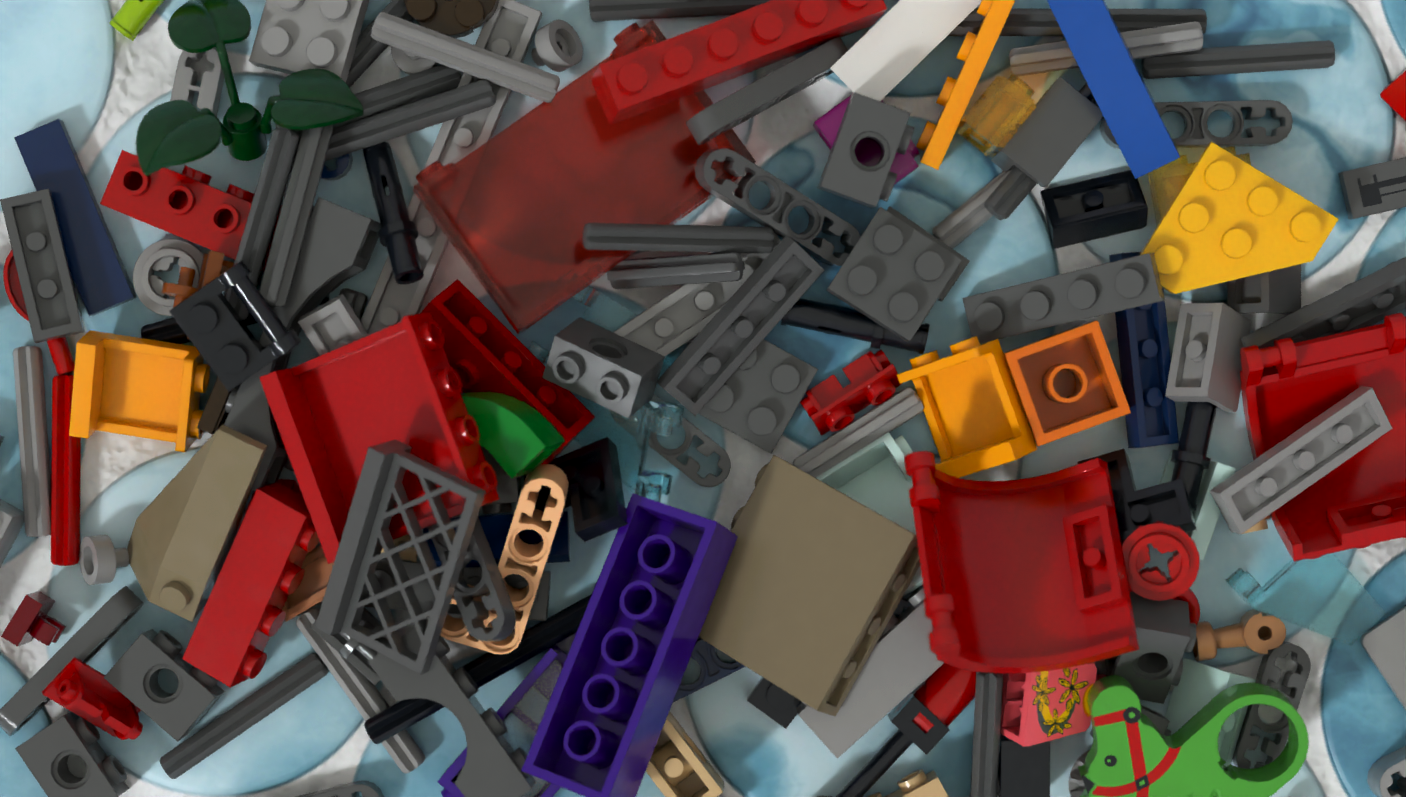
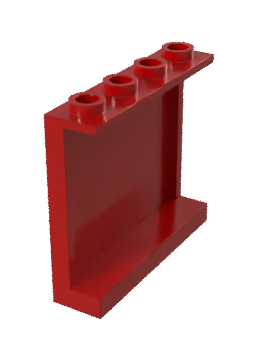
[259,312,500,564]

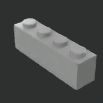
[796,585,944,758]

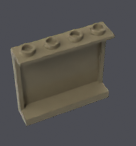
[699,455,920,717]

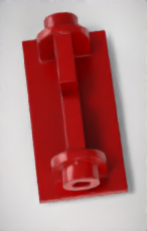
[800,349,902,436]
[42,657,143,740]

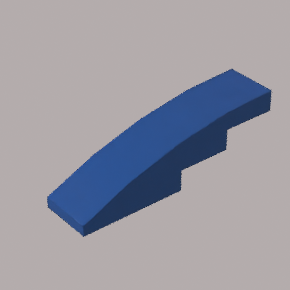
[1047,0,1180,179]

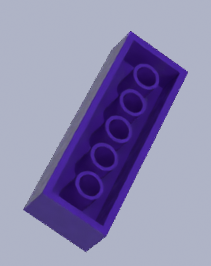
[521,493,738,797]

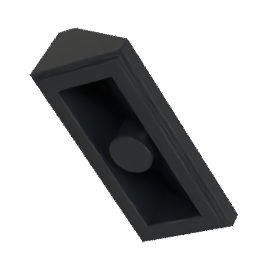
[1040,170,1148,248]

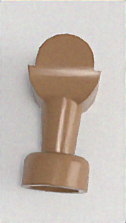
[1193,609,1286,662]

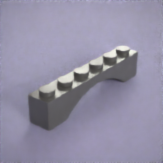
[224,197,382,492]

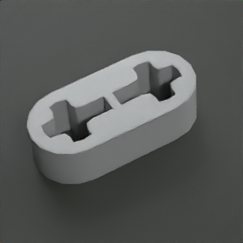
[170,48,224,117]

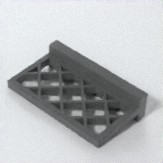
[315,440,486,675]

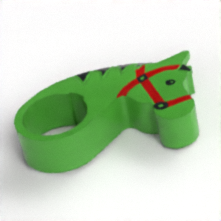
[1078,675,1309,797]

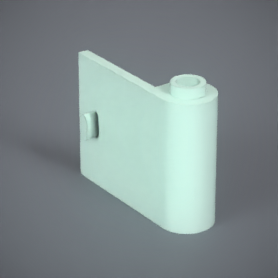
[816,432,923,597]

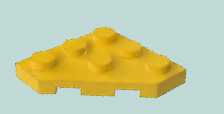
[1140,142,1339,294]

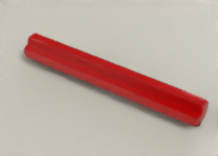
[51,375,81,566]

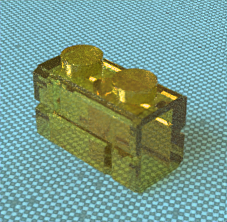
[957,74,1036,157]

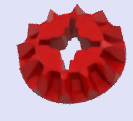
[1122,521,1200,601]

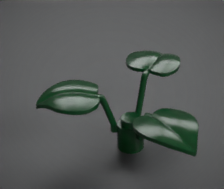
[136,0,364,176]

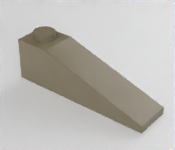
[127,424,267,622]

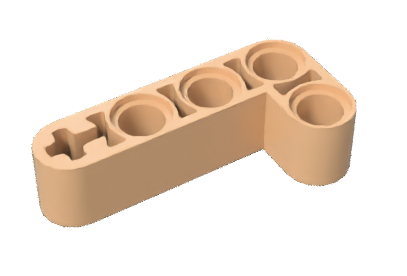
[440,464,569,655]

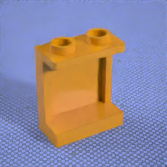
[69,330,210,452]
[897,336,1038,478]

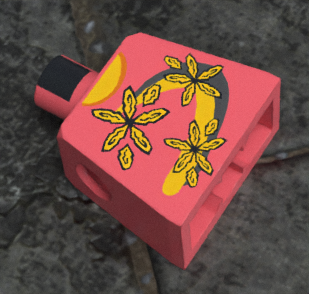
[1000,662,1106,747]

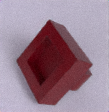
[1,591,66,647]

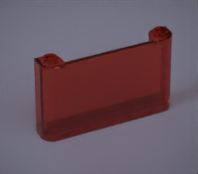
[413,20,756,334]

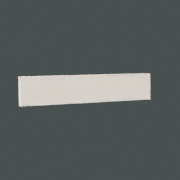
[830,0,981,101]

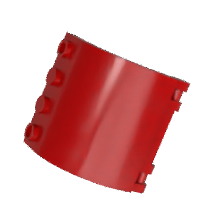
[1240,312,1406,561]
[904,451,1139,673]

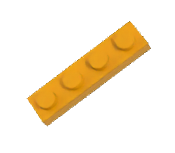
[916,0,1015,170]

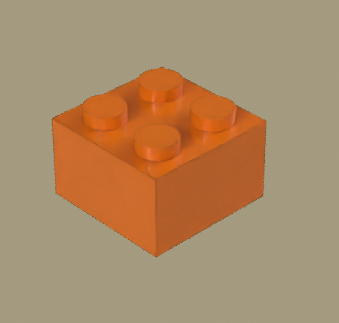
[1003,320,1131,446]

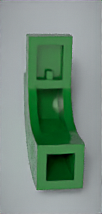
[461,392,565,479]

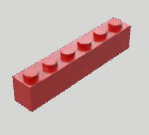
[591,0,887,125]

